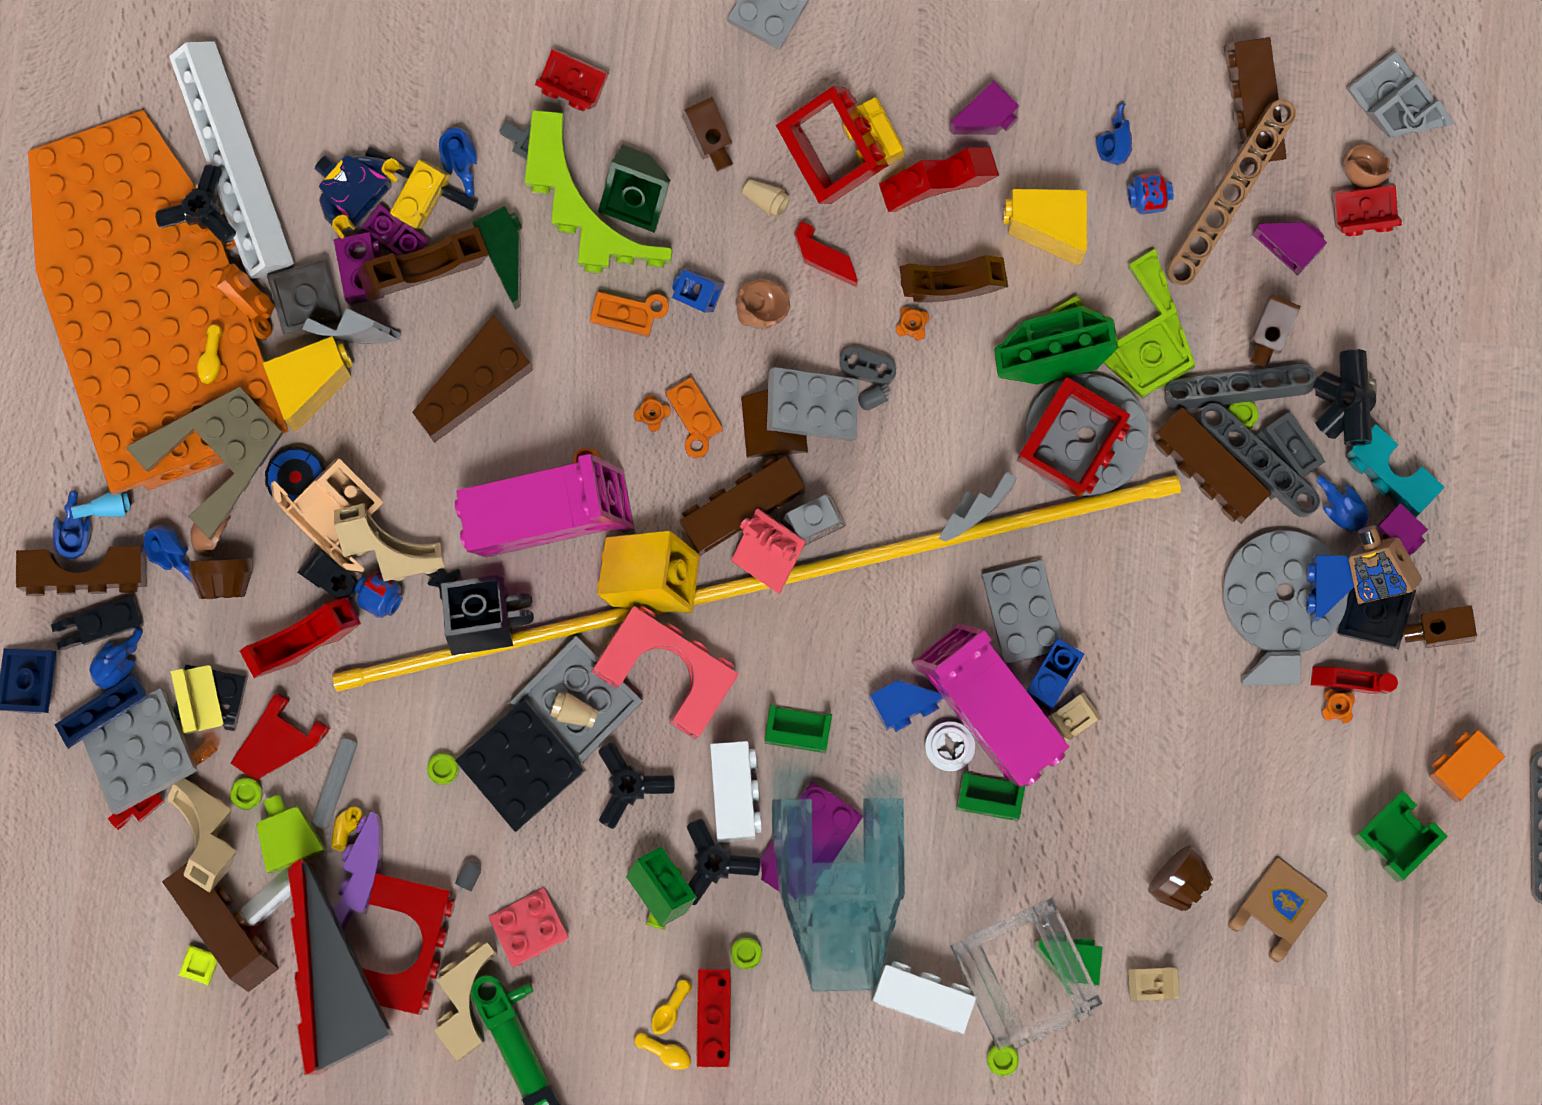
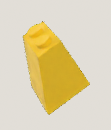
[1003,189,1087,265]
[263,336,353,431]
[597,531,700,613]

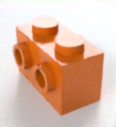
[1429,730,1506,803]

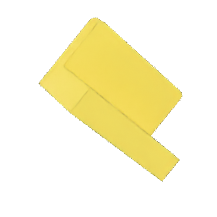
[170,665,224,734]

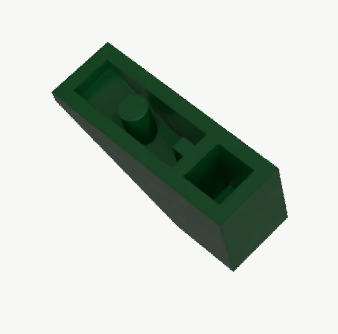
[472,206,523,309]

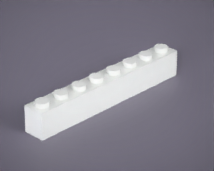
[169,42,294,279]

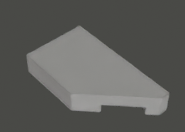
[1241,651,1301,685]

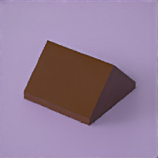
[741,389,808,458]

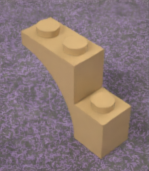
[334,503,445,582]
[167,778,237,893]
[434,941,497,1062]

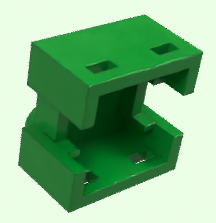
[1352,791,1448,882]

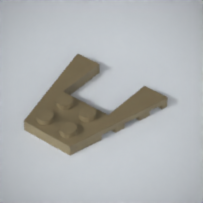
[126,387,283,540]

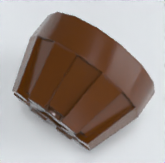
[189,558,252,599]
[1148,845,1213,911]

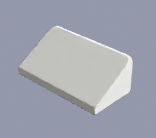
[241,868,291,926]

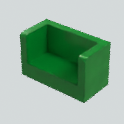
[764,704,832,753]
[956,771,1026,821]
[626,847,697,927]

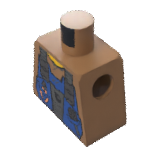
[1349,525,1422,604]

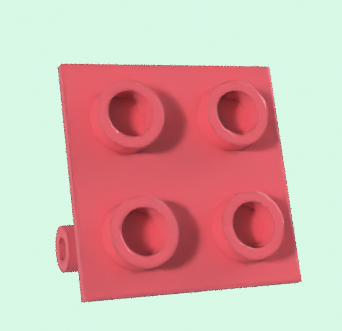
[731,508,806,594]
[488,888,569,968]

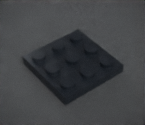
[455,699,587,832]

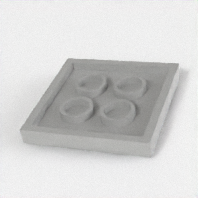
[510,636,643,764]
[83,688,198,815]

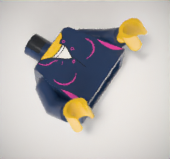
[314,155,405,239]

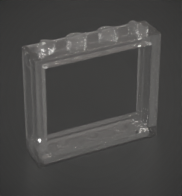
[950,898,1102,1050]

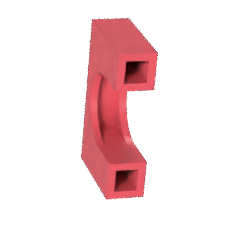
[590,606,739,739]

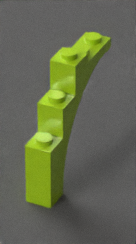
[525,110,673,274]

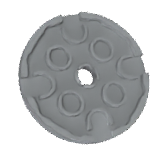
[1025,374,1149,497]
[1222,530,1348,653]

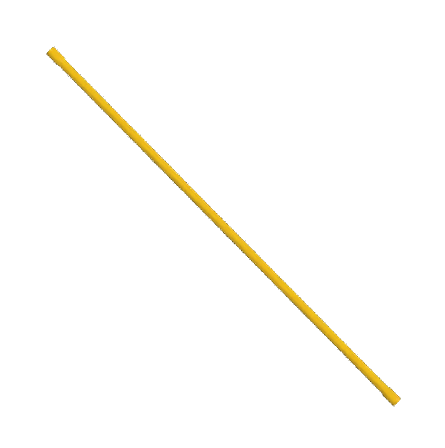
[332,475,1181,692]

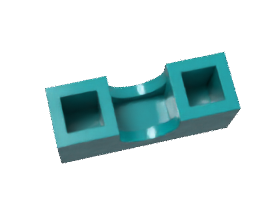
[1346,424,1445,517]

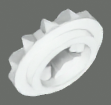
[925,722,975,771]

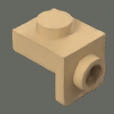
[1047,693,1101,742]
[1128,967,1180,1001]

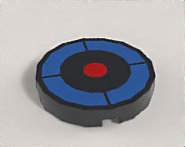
[265,447,326,502]

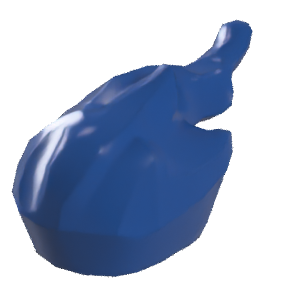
[1096,103,1132,165]
[439,128,477,197]
[1316,476,1369,531]
[53,490,91,559]
[143,525,192,582]
[89,629,142,690]

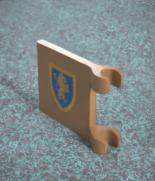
[1228,857,1328,963]

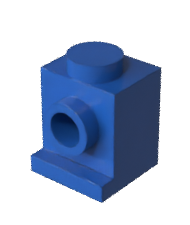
[672,270,725,313]

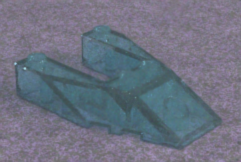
[772,798,905,991]

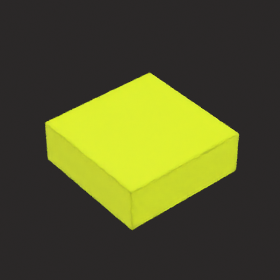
[179,945,218,985]

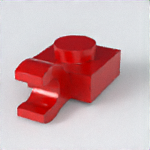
[108,793,164,830]

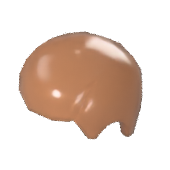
[1344,144,1391,188]
[190,515,231,557]

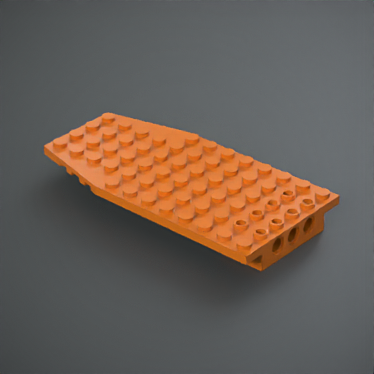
[28,110,289,496]

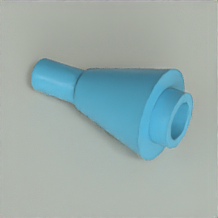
[71,492,130,519]

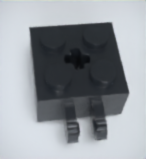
[441,575,534,656]

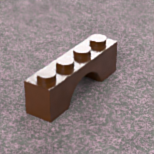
[357,227,489,301]
[16,546,147,596]

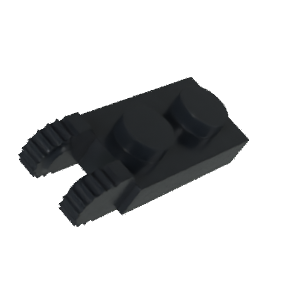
[51,595,144,650]

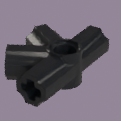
[1313,349,1376,446]

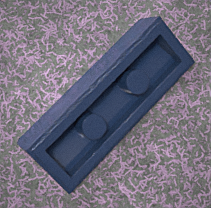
[54,673,148,749]

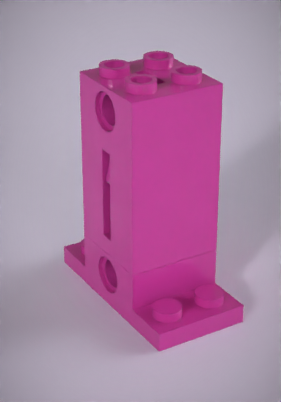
[454,454,635,558]
[911,624,1070,787]

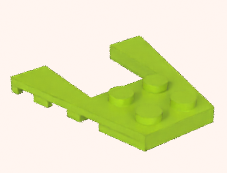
[1051,249,1195,399]

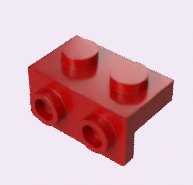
[535,48,609,111]
[1333,183,1402,236]

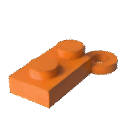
[217,263,275,340]
[589,292,669,338]
[665,377,723,459]

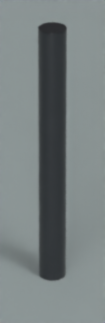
[365,146,478,212]

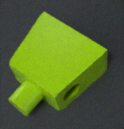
[256,794,327,874]

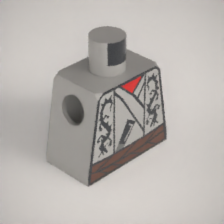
[780,494,846,546]

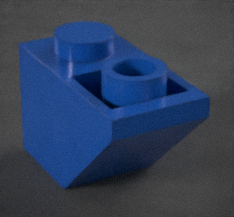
[1306,555,1354,621]
[1026,638,1085,711]
[869,680,943,732]

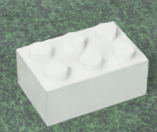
[710,741,761,843]
[871,961,977,1034]

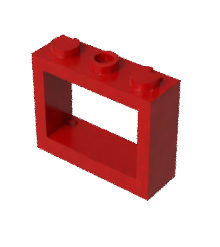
[776,86,889,204]
[1017,377,1131,499]
[697,969,731,1067]

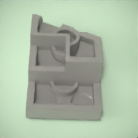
[1346,51,1455,137]
[302,308,401,344]
[939,472,1017,541]

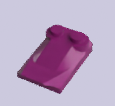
[760,782,863,900]

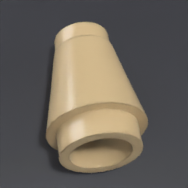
[742,179,790,217]
[549,692,598,728]

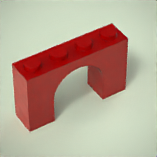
[362,873,456,1015]

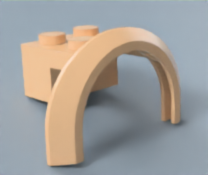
[271,458,384,572]

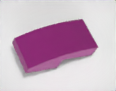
[361,204,429,255]

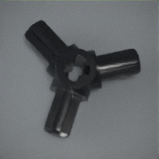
[155,164,236,244]
[598,742,675,829]
[687,819,760,906]

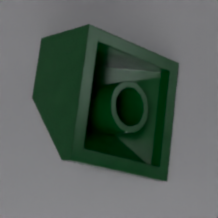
[598,145,670,233]

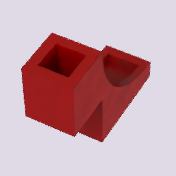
[879,147,1000,212]
[239,597,361,678]

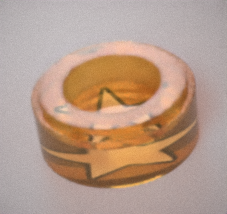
[191,739,218,766]

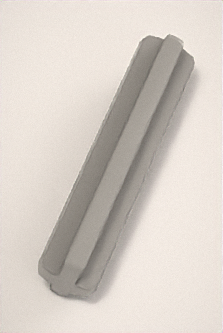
[312,738,357,829]

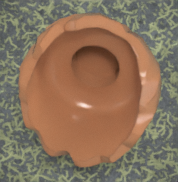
[735,279,791,330]

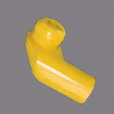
[331,806,363,851]

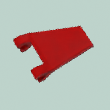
[230,693,331,781]

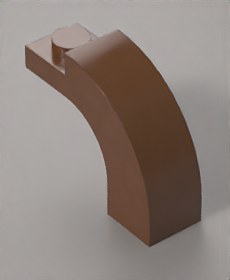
[899,255,1008,302]

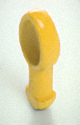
[197,324,222,384]
[651,979,692,1035]
[634,1032,691,1070]

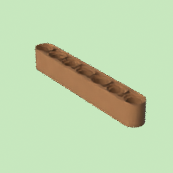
[1166,99,1296,286]

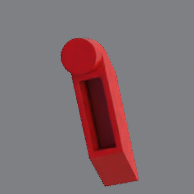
[794,222,858,287]
[1310,667,1398,694]

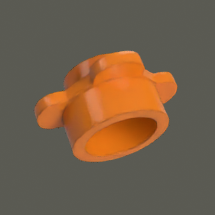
[896,307,930,341]
[634,395,671,432]
[1322,690,1355,723]

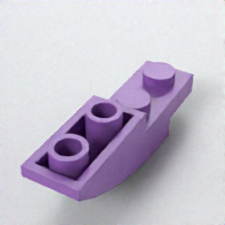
[332,812,383,930]

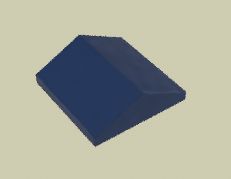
[0,648,56,714]

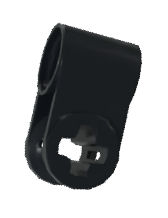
[297,547,358,600]

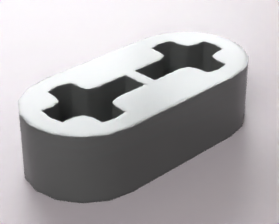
[839,347,897,386]

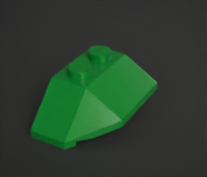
[994,306,1119,385]

